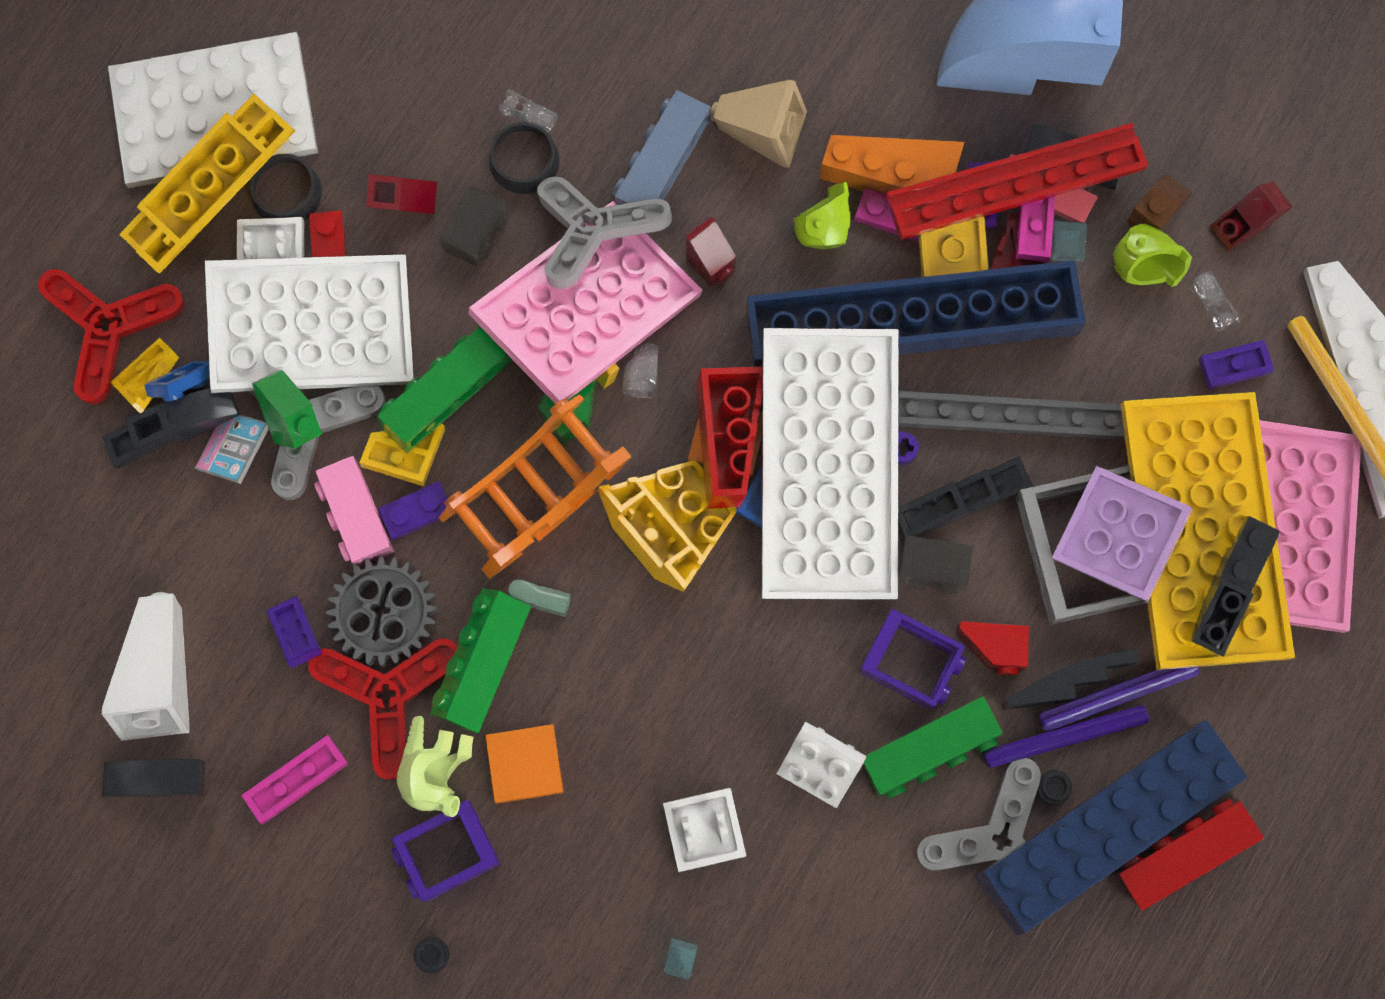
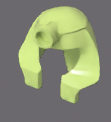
[397,716,474,817]

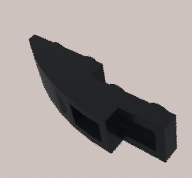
[102,388,240,469]
[1191,516,1281,657]

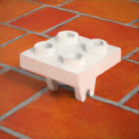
[237,217,304,260]
[777,722,867,808]
[663,788,746,872]

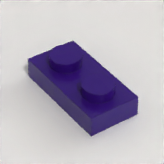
[1198,340,1274,390]
[378,481,448,541]

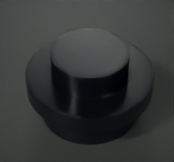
[1037,770,1072,805]
[414,937,450,973]

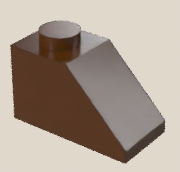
[1126,174,1192,231]

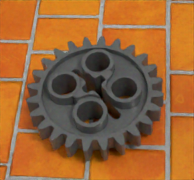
[326,556,438,667]

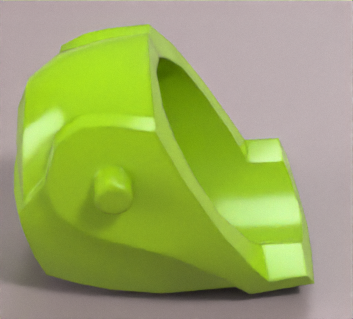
[793,181,850,249]
[1113,224,1192,287]

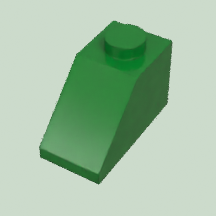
[252,370,322,448]

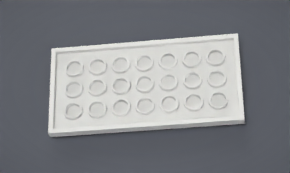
[762,328,898,599]

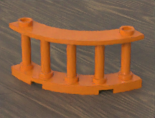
[439,394,632,580]

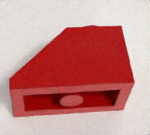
[956,621,1029,676]

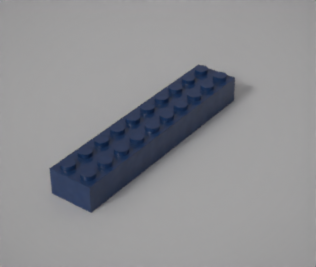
[746,260,1086,367]

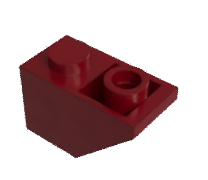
[366,174,438,214]
[1210,182,1293,251]

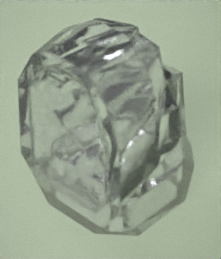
[623,343,659,399]

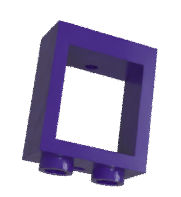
[859,608,967,711]
[391,800,501,903]

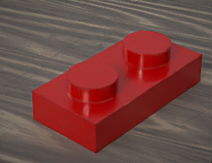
[309,210,347,257]

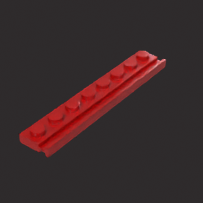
[885,123,1148,240]

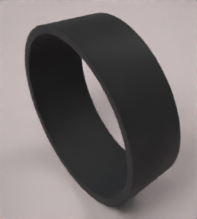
[489,122,560,194]
[250,154,322,221]

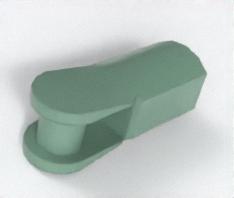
[509,580,571,617]

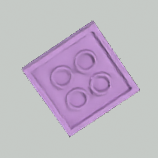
[1052,466,1193,602]

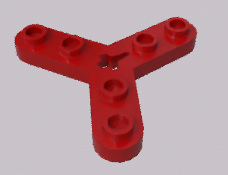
[38,269,185,405]
[308,639,458,781]

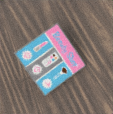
[195,415,269,484]

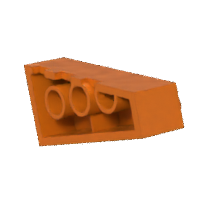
[819,135,965,194]

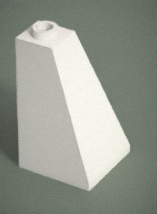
[102,592,189,741]

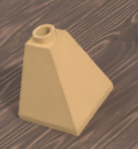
[710,80,807,168]

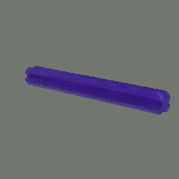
[1039,667,1200,731]
[984,705,1149,768]

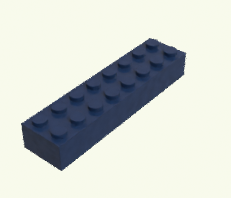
[975,719,1248,936]

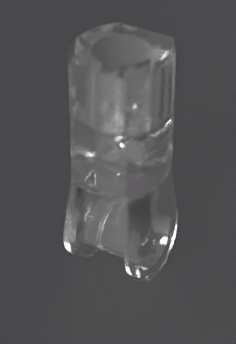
[498,90,558,133]
[1192,271,1240,332]

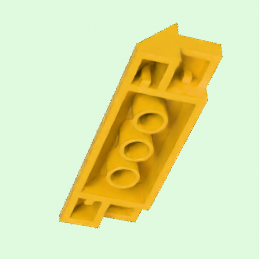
[119,93,295,274]

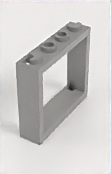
[1015,465,1147,625]

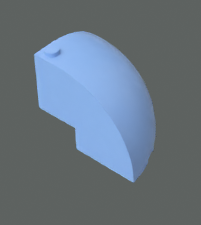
[936,0,1123,95]

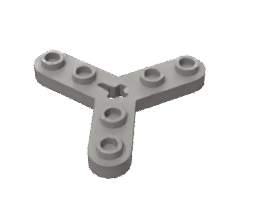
[537,177,672,289]
[248,385,386,500]
[916,758,1041,871]

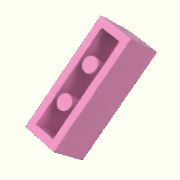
[314,456,394,567]

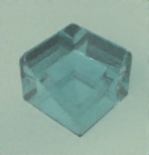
[1051,221,1087,262]
[664,938,698,979]

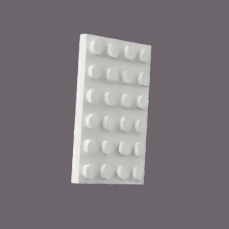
[108,32,318,188]
[205,255,414,393]

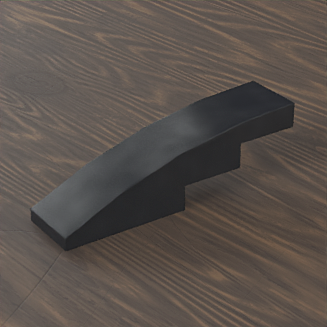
[898,456,1034,540]
[1002,648,1139,711]

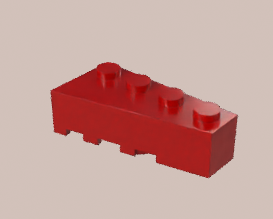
[696,367,763,509]
[1119,798,1264,911]

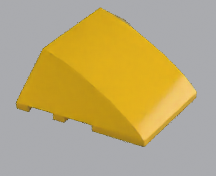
[598,460,737,592]

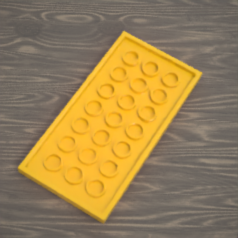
[1120,392,1295,670]

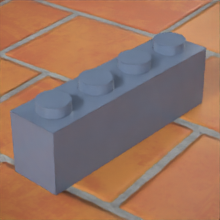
[613,90,711,205]

